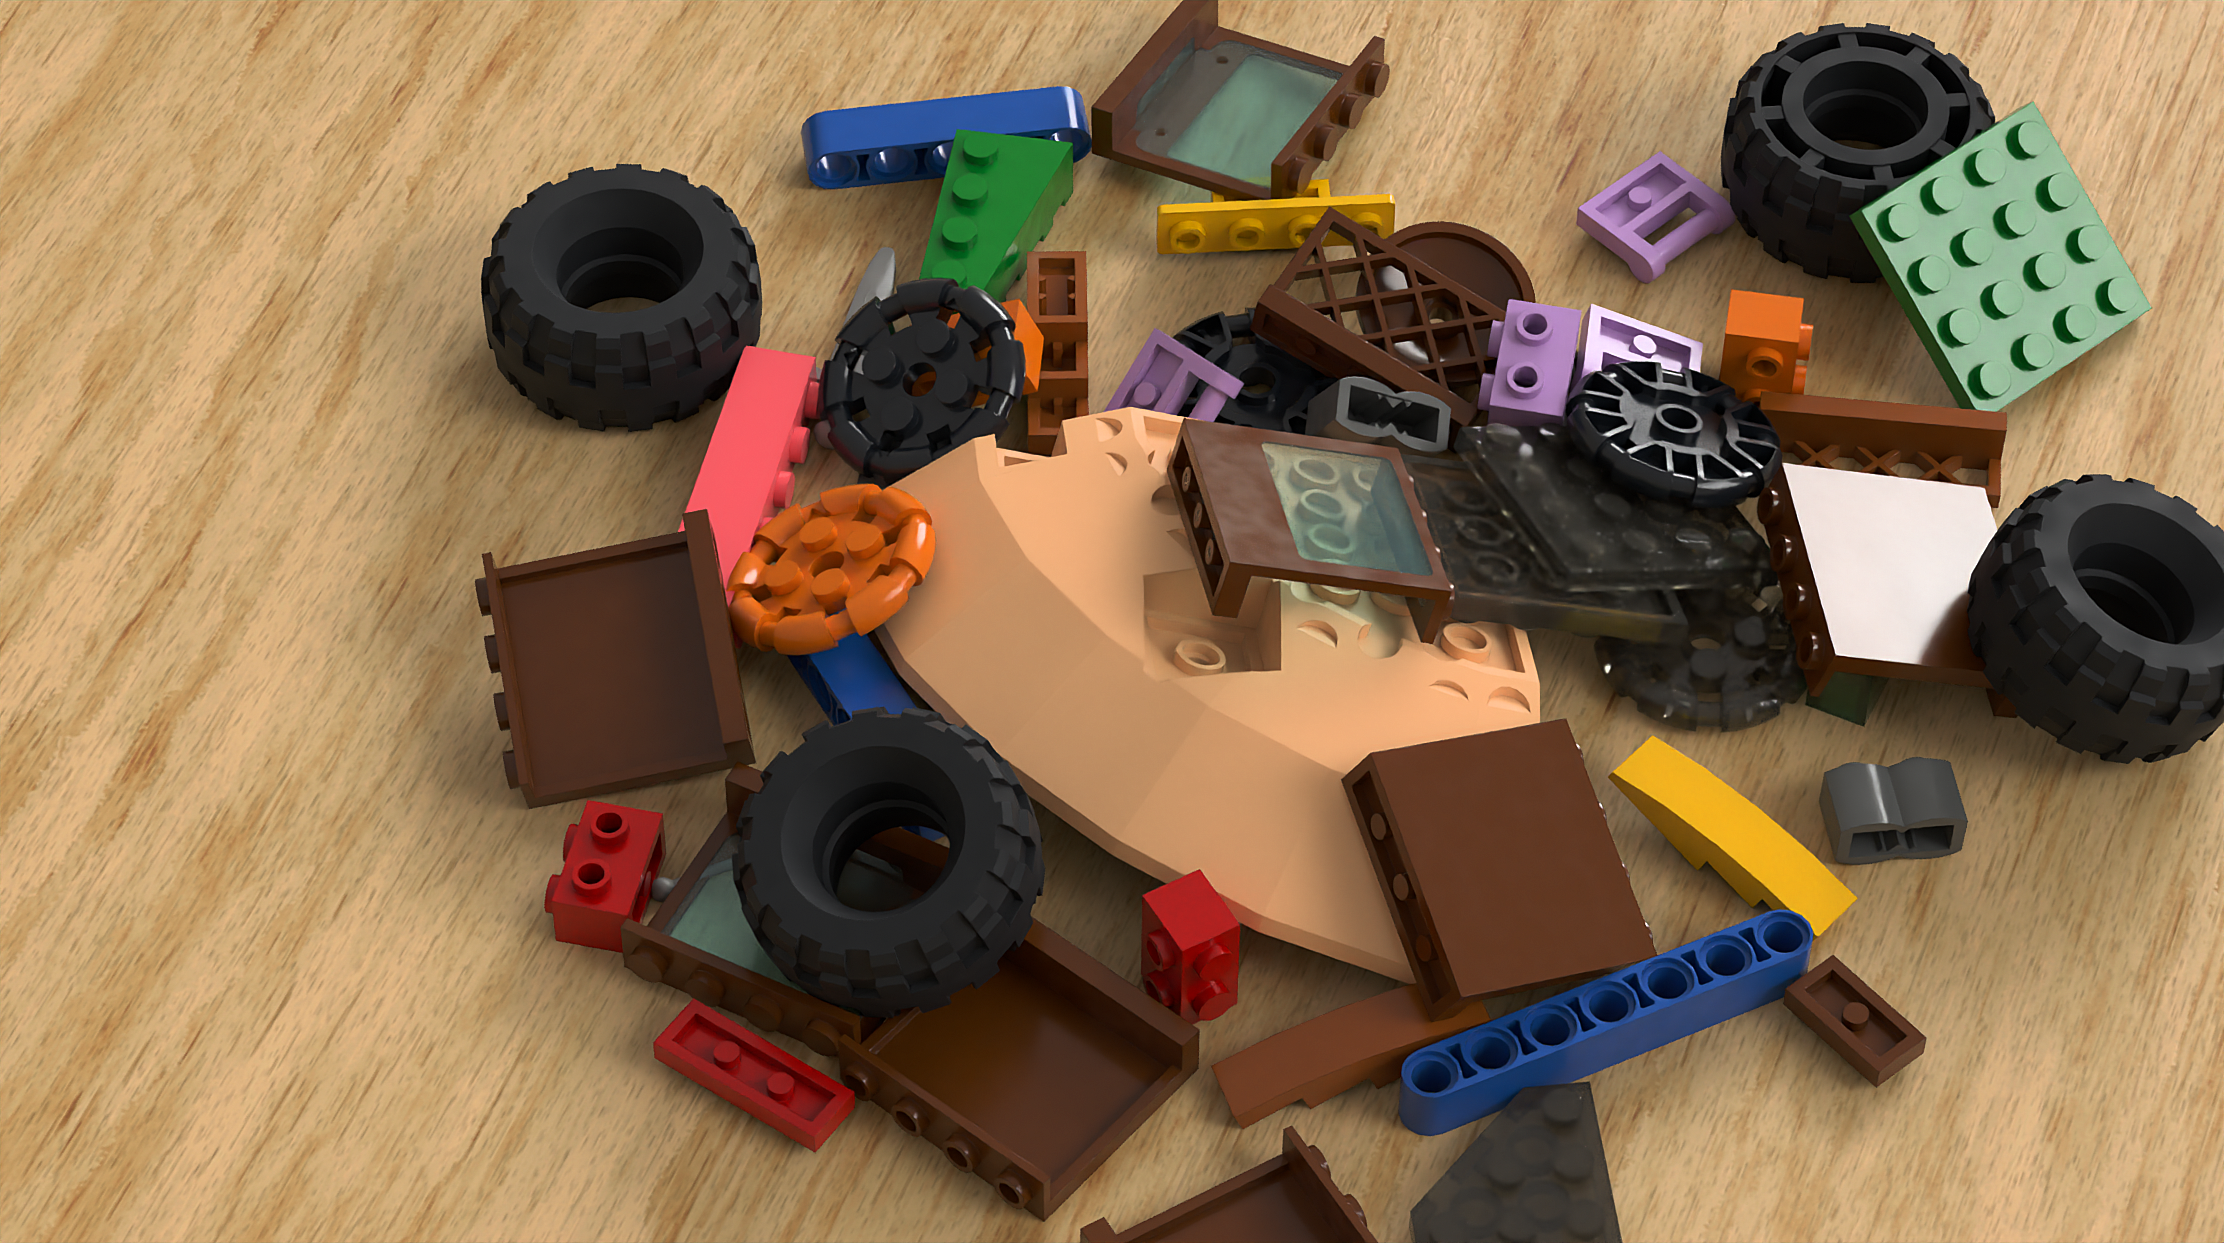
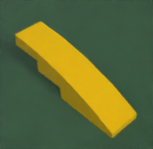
[1608,735,1858,941]

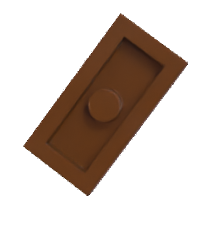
[1783,955,1927,1088]

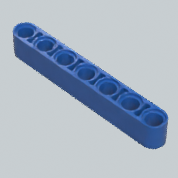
[1398,909,1813,1136]

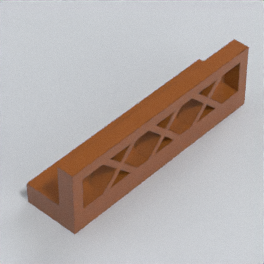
[1759,391,2007,508]

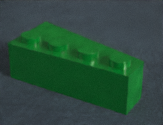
[919,129,1073,315]

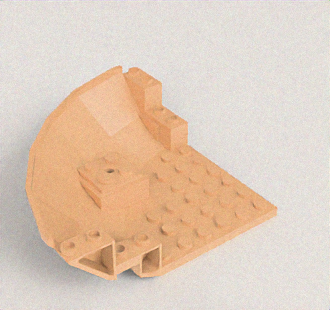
[874,407,1540,984]

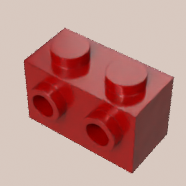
[544,800,666,953]
[1141,869,1240,1025]

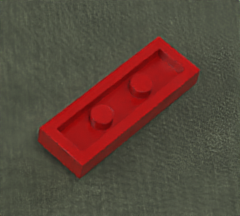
[653,998,855,1153]

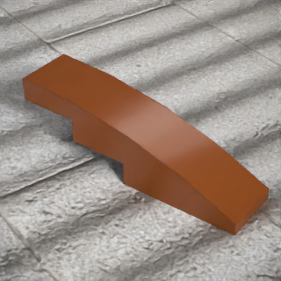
[1027,251,1089,455]
[1211,983,1492,1129]

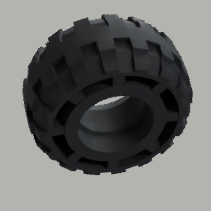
[1721,23,1995,283]
[481,164,762,432]
[1967,474,2224,764]
[732,706,1046,1018]

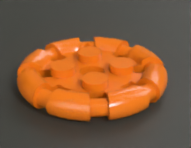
[726,484,936,656]

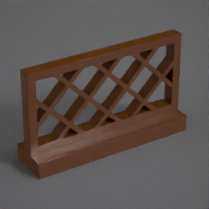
[1250,206,1506,454]

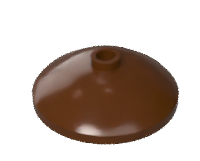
[1356,221,1536,387]

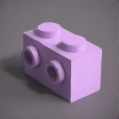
[1478,299,1581,446]

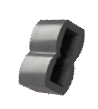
[1305,376,1451,462]
[1819,757,1968,865]

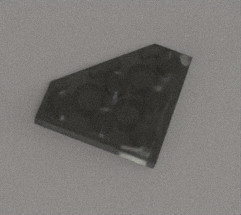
[1409,1081,1623,1243]

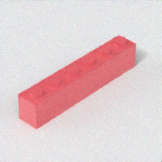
[678,345,820,649]

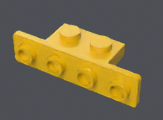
[1156,179,1395,254]

